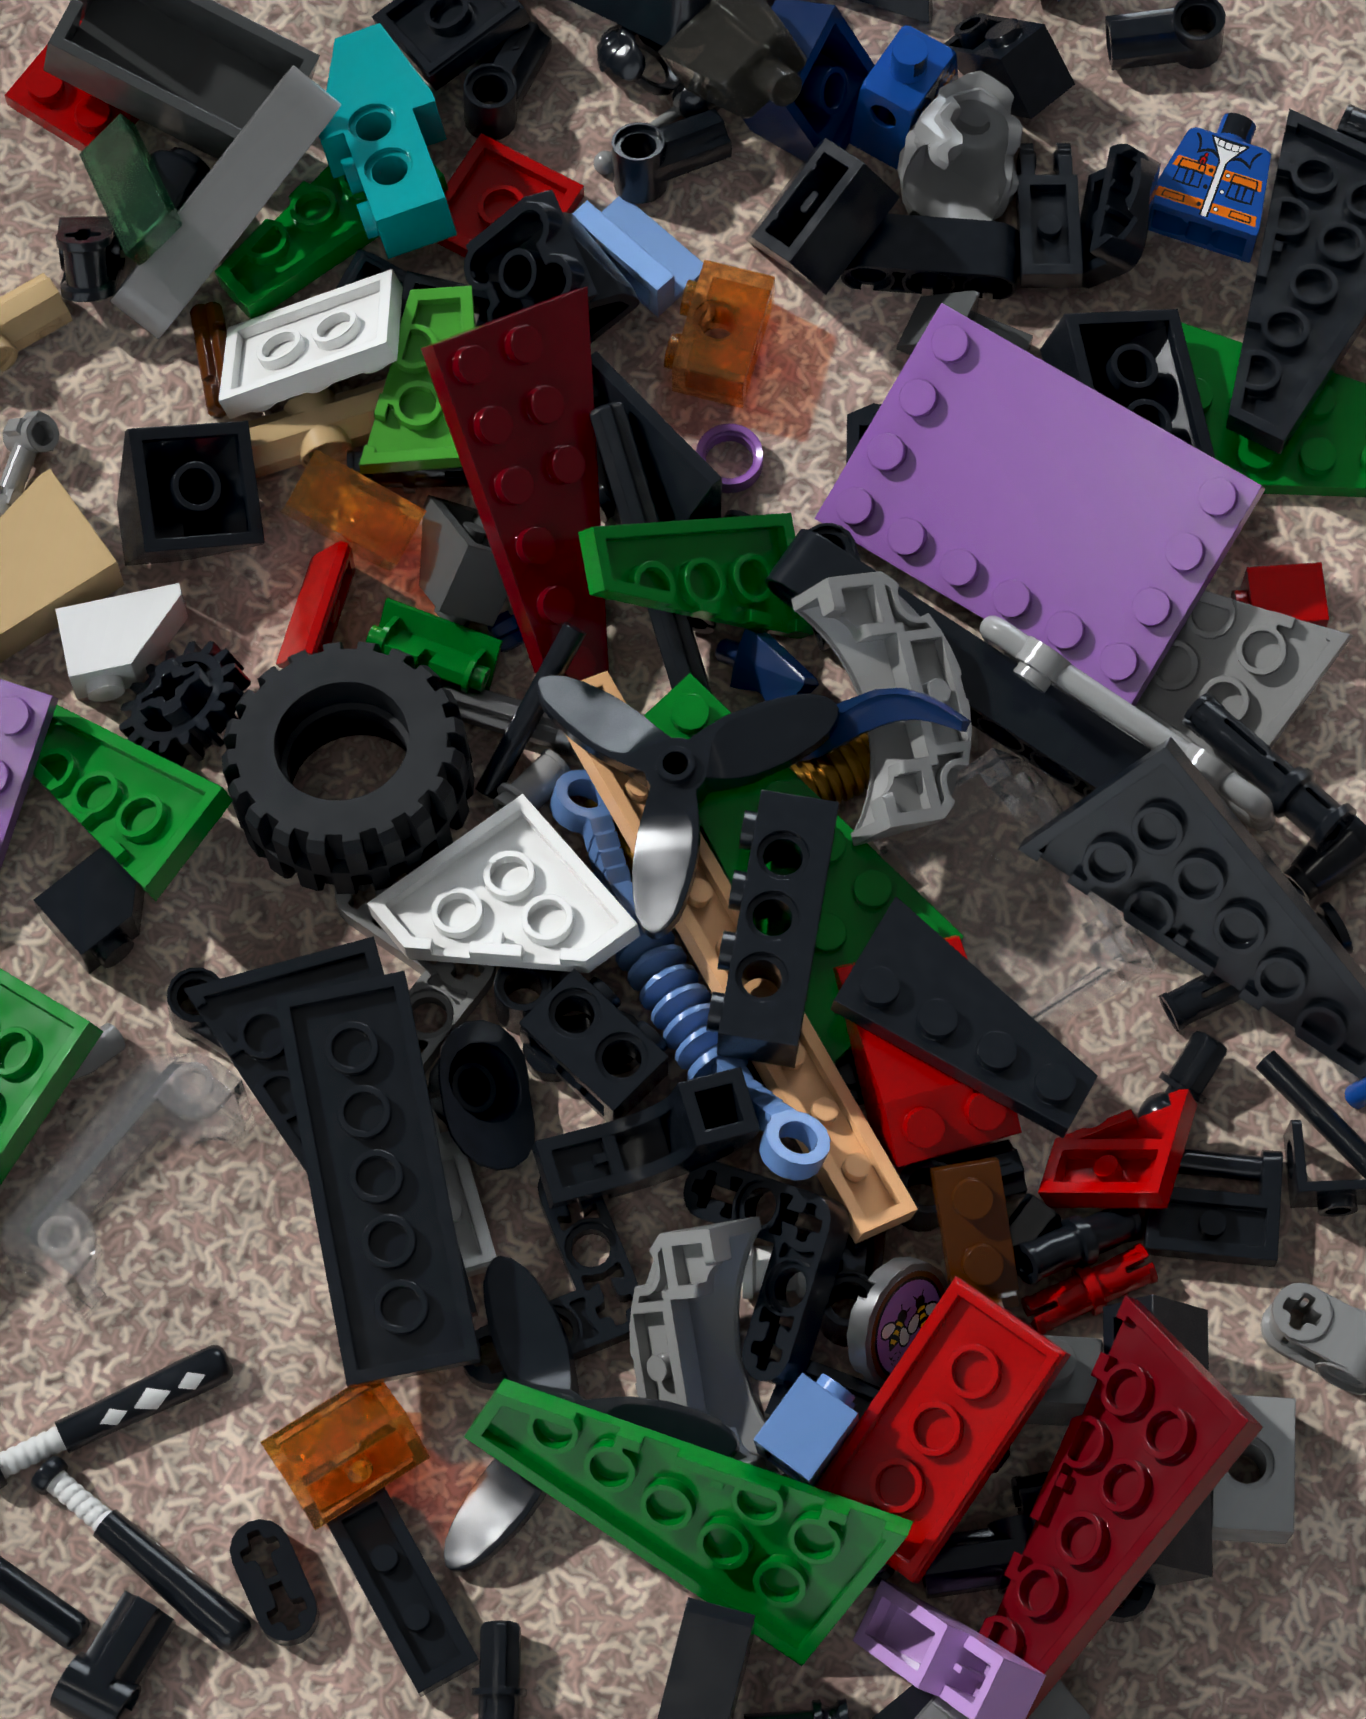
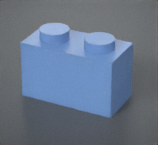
[753,1373,859,1487]

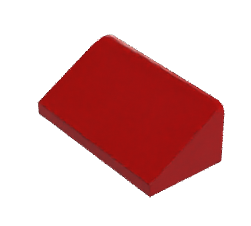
[276,541,356,668]

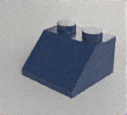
[726,0,875,161]

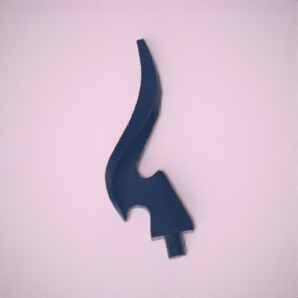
[715,629,971,761]

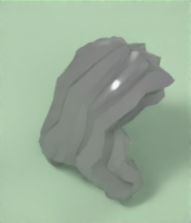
[897,70,1023,221]

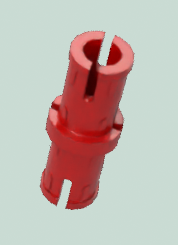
[1021,1243,1158,1335]

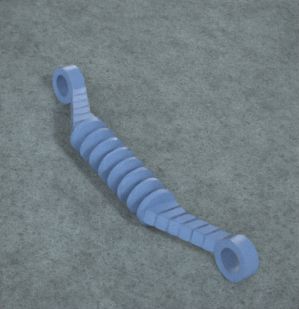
[549,770,830,1181]

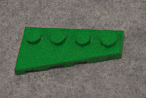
[578,513,814,639]
[33,705,233,902]

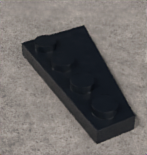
[831,896,1098,1138]

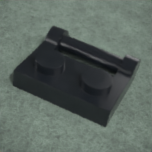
[1143,1149,1283,1267]

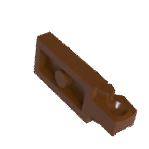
[930,1157,1020,1309]

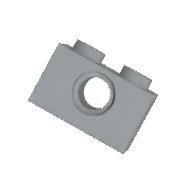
[1211,1395,1296,1544]

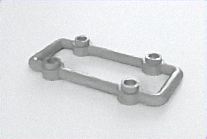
[979,616,1276,831]

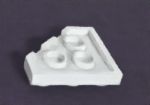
[367,794,640,973]

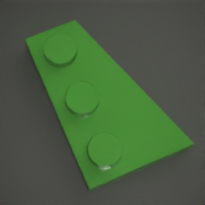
[359,285,475,474]

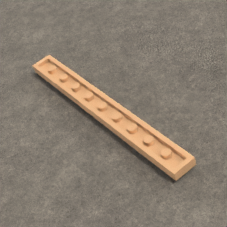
[565,671,918,1244]

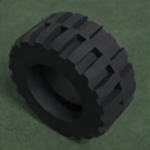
[222,641,475,894]

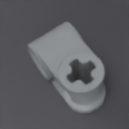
[1260,1282,1366,1396]

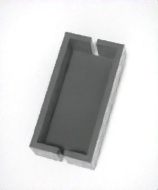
[43,0,320,160]

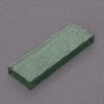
[79,113,183,265]

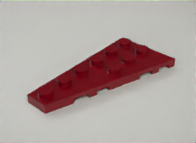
[421,286,609,680]
[979,1295,1263,1719]

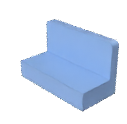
[572,196,706,317]

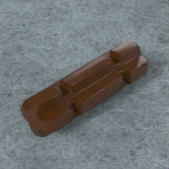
[190,301,227,418]

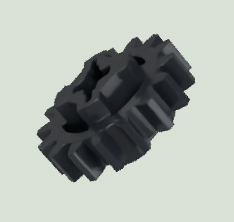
[119,641,251,767]

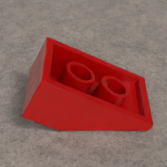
[833,935,1022,1167]

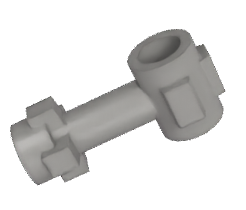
[0,410,59,517]

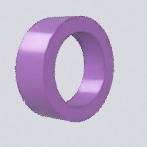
[696,423,763,493]

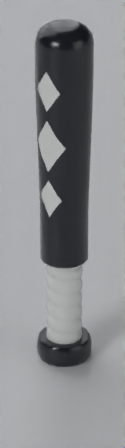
[0,1345,233,1489]
[31,1455,252,1652]

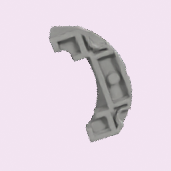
[791,571,972,846]
[629,1216,792,1479]

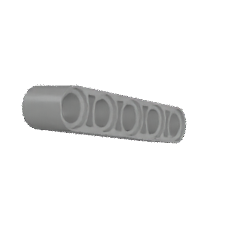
[110,65,341,339]

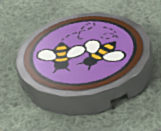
[847,1257,949,1388]

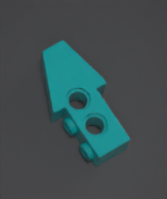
[319,23,457,259]

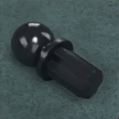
[1138,1031,1227,1118]

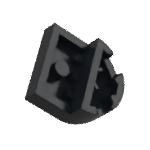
[1080,144,1161,289]

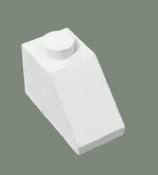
[55,583,188,702]

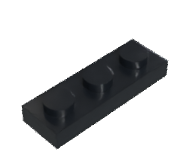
[323,1483,479,1697]

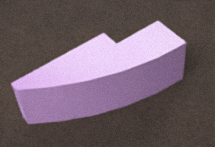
[852,1580,1046,1719]

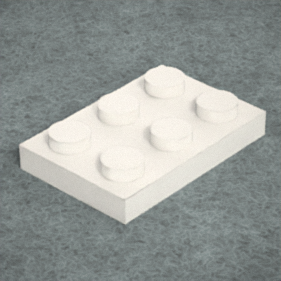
[219,269,403,419]

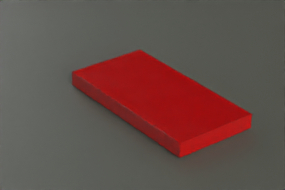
[815,1276,1071,1583]

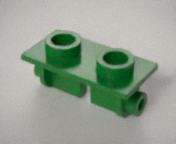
[366,598,503,693]

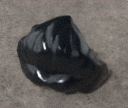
[597,24,683,95]

